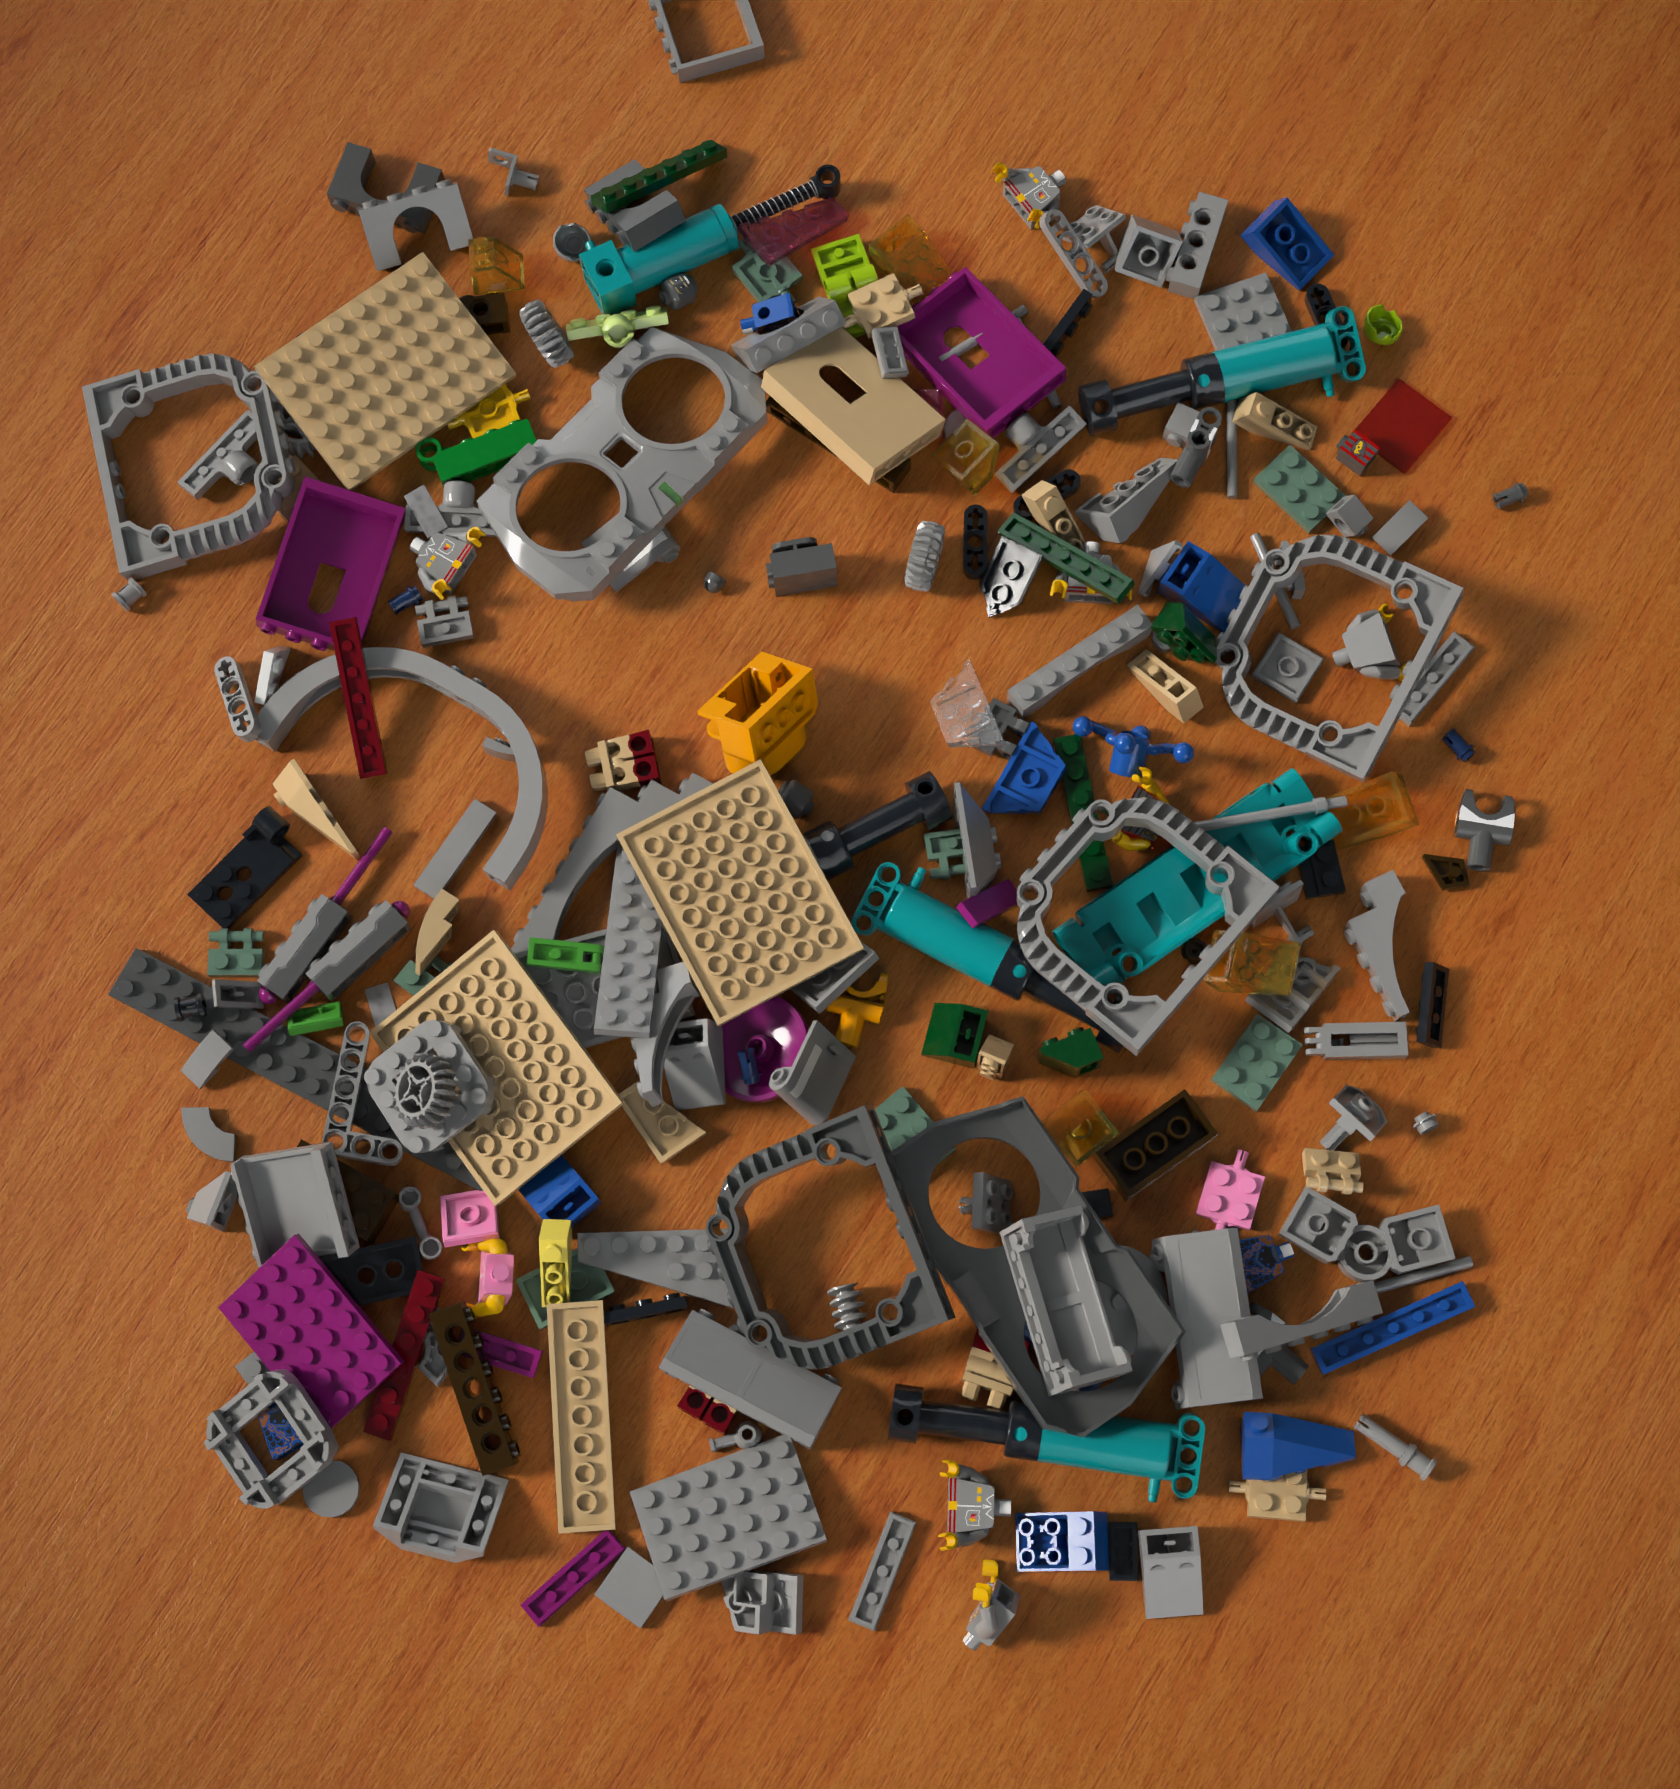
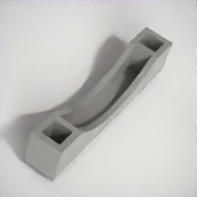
[1007,604,1152,720]
[1220,1280,1383,1361]

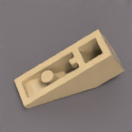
[1127,649,1204,723]

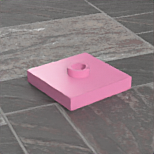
[440,1190,500,1247]

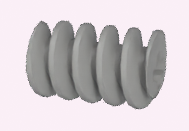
[827,1283,867,1331]

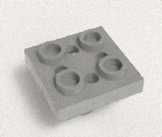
[959,1172,1013,1236]

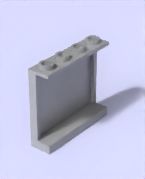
[230,1142,360,1268]

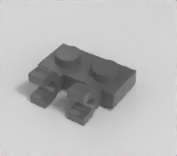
[968,698,1029,760]

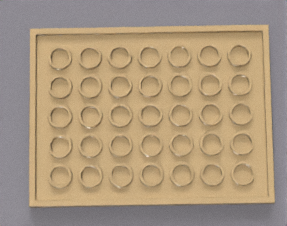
[254,252,516,491]
[616,759,864,1027]
[370,930,625,1206]

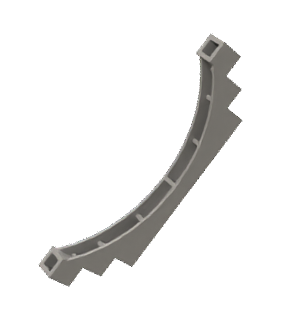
[511,773,713,954]

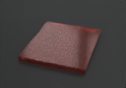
[1352,378,1452,474]

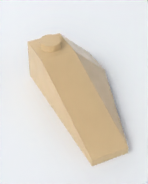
[273,759,361,860]

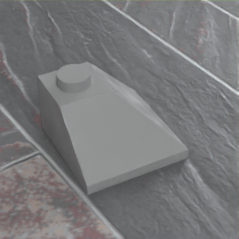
[186,1171,239,1232]

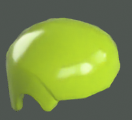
[1364,304,1403,345]

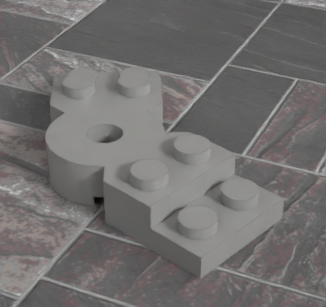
[1278,1186,1456,1282]

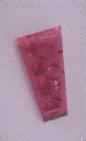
[738,197,849,267]

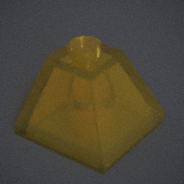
[931,419,1000,497]

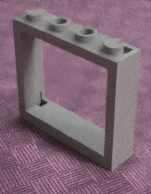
[648,0,765,83]

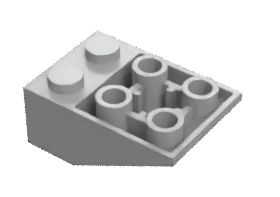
[664,1019,726,1111]
[1138,1526,1203,1619]

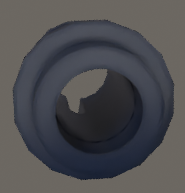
[388,586,423,615]
[1442,728,1476,762]
[737,1048,762,1084]

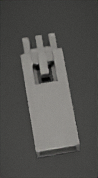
[1304,1022,1408,1060]

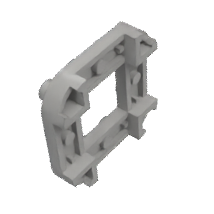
[364,1020,496,1153]
[204,1369,339,1509]

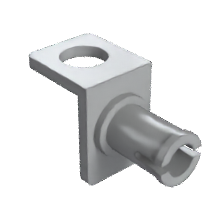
[488,148,539,196]

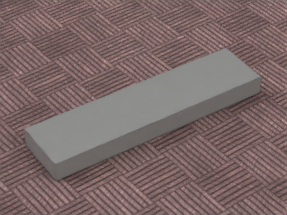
[1399,631,1475,726]
[414,799,497,899]
[848,1512,917,1631]

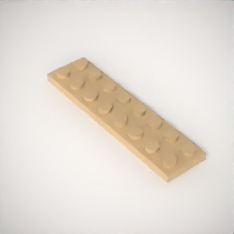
[547,1300,616,1534]

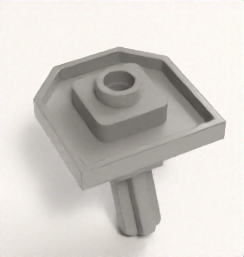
[1320,1084,1388,1151]

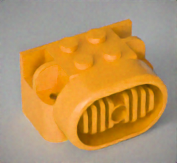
[697,651,818,776]

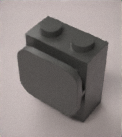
[766,537,837,597]

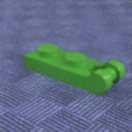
[526,937,604,975]

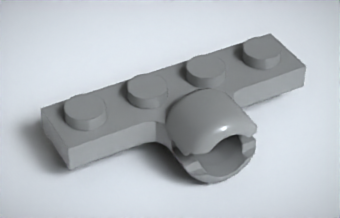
[994,405,1087,493]
[177,409,258,500]
[404,481,497,537]

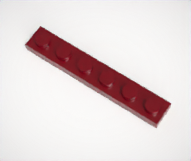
[329,617,388,779]
[363,1270,446,1441]

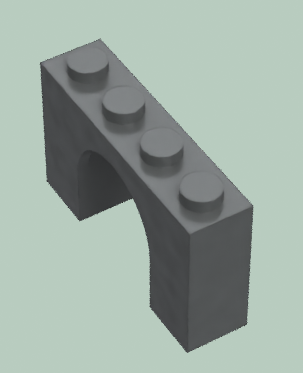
[327,142,445,234]
[584,159,686,252]

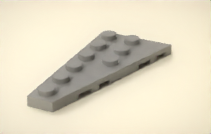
[577,1229,745,1309]

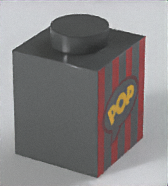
[1336,429,1380,476]

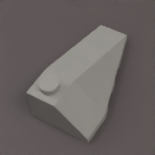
[1075,457,1177,543]

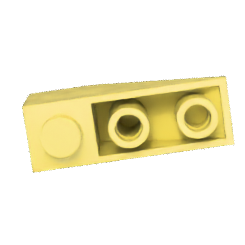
[539,1219,572,1307]

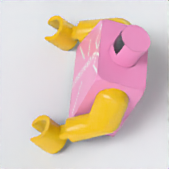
[461,1238,514,1319]

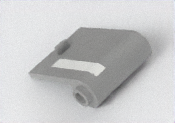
[582,513,680,592]
[769,1020,856,1126]

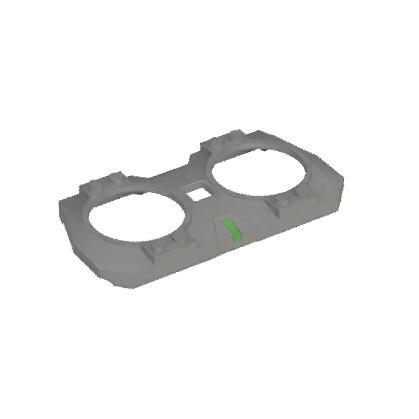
[477,327,767,602]

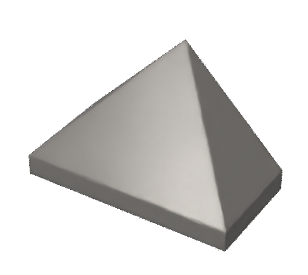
[212,979,264,1009]

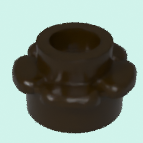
[1181,938,1207,965]

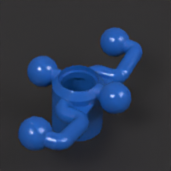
[1073,716,1194,778]

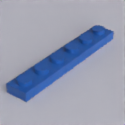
[1310,1281,1475,1375]

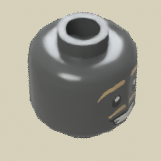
[659,272,698,310]

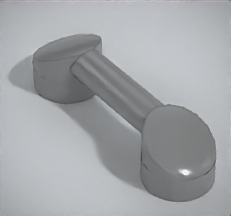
[399,1186,442,1260]

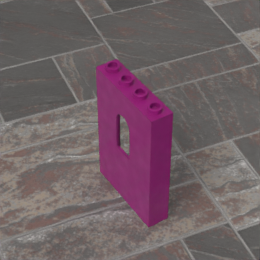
[896,267,1066,442]
[256,477,405,651]

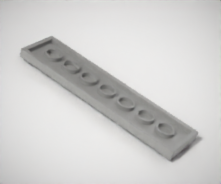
[594,845,663,1038]

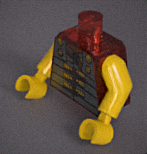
[1111,767,1170,851]

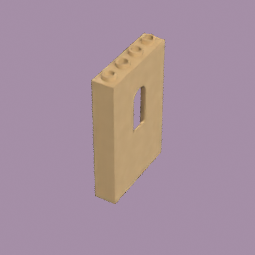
[761,327,946,485]

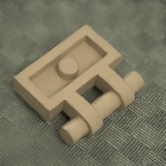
[1302,1148,1363,1195]

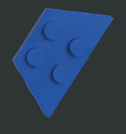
[982,721,1067,814]

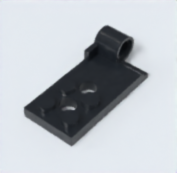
[187,806,302,929]
[318,1236,423,1306]

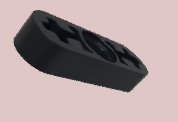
[1305,284,1348,350]
[1013,469,1080,520]
[963,504,987,580]

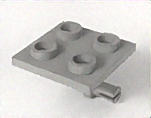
[1062,205,1126,273]
[1251,880,1314,953]

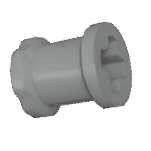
[111,577,147,612]

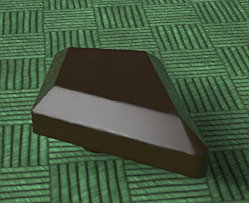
[1422,854,1470,891]

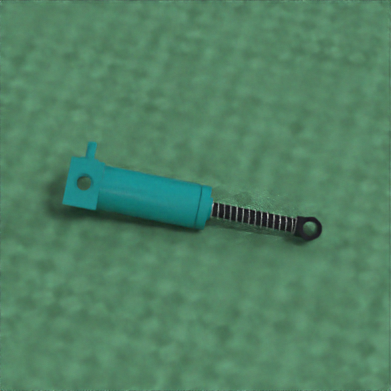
[579,164,841,316]

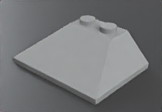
[952,782,1001,899]
[373,1453,509,1563]

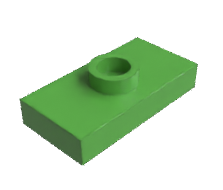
[287,1001,344,1036]

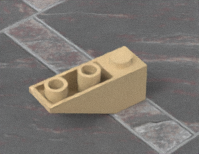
[1232,392,1317,450]
[1022,480,1086,551]
[976,1034,1015,1080]

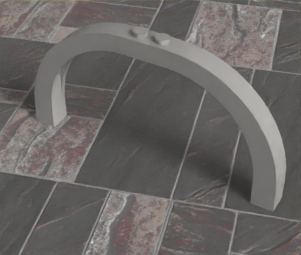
[247,647,548,891]

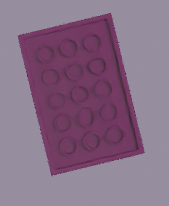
[218,1233,405,1429]

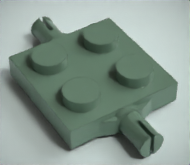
[732,237,803,304]

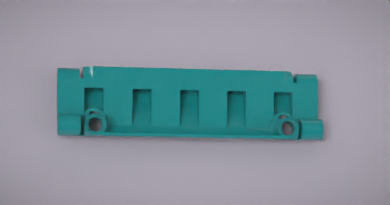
[1052,768,1342,986]

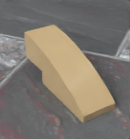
[415,889,459,976]

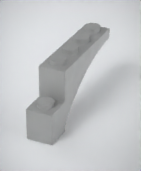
[1344,870,1409,1022]
[631,962,700,1107]

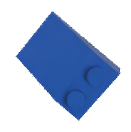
[1240,197,1334,290]

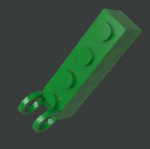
[416,418,537,487]

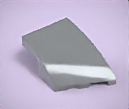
[1245,951,1341,1033]
[721,1570,804,1635]

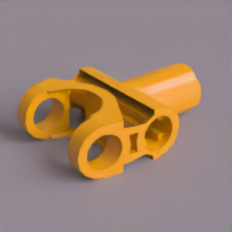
[827,973,888,1048]

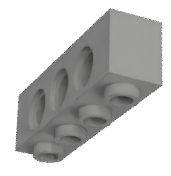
[1166,192,1228,299]

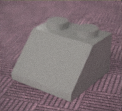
[1115,214,1183,288]

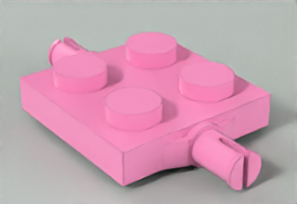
[1196,1150,1265,1231]

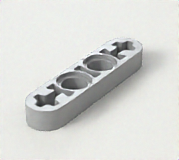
[1040,209,1108,299]
[214,656,261,742]

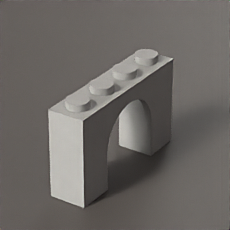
[358,179,475,271]
[731,296,846,373]

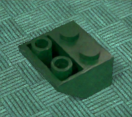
[1150,602,1217,663]
[921,1003,988,1069]
[1037,1027,1104,1078]

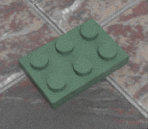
[1253,445,1346,534]
[1210,1013,1303,1112]
[875,1086,956,1167]
[516,1248,615,1330]

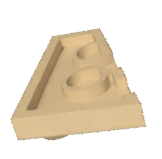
[619,1081,707,1165]

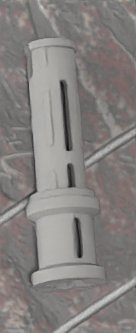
[1353,1413,1438,1481]

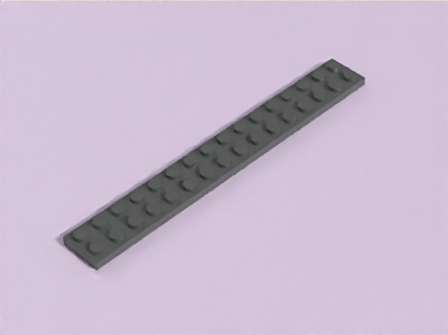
[108,948,483,1191]

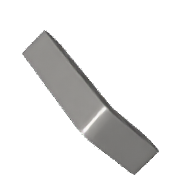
[323,1022,403,1166]

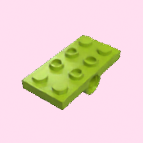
[811,234,878,338]

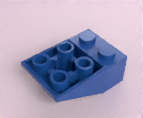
[1157,541,1245,633]
[519,1155,602,1229]
[1015,1511,1109,1572]

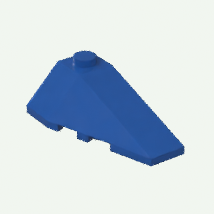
[1240,1412,1356,1481]

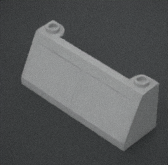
[1000,1205,1132,1397]
[1151,1228,1263,1409]
[659,1309,842,1450]

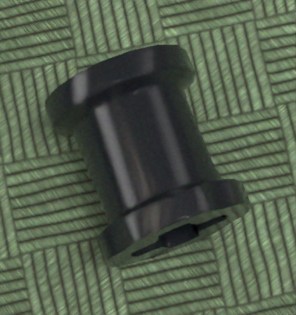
[174,992,207,1021]

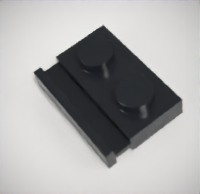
[1298,840,1346,900]

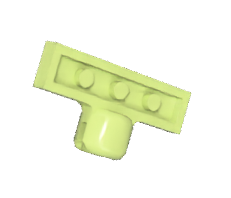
[566,306,669,348]

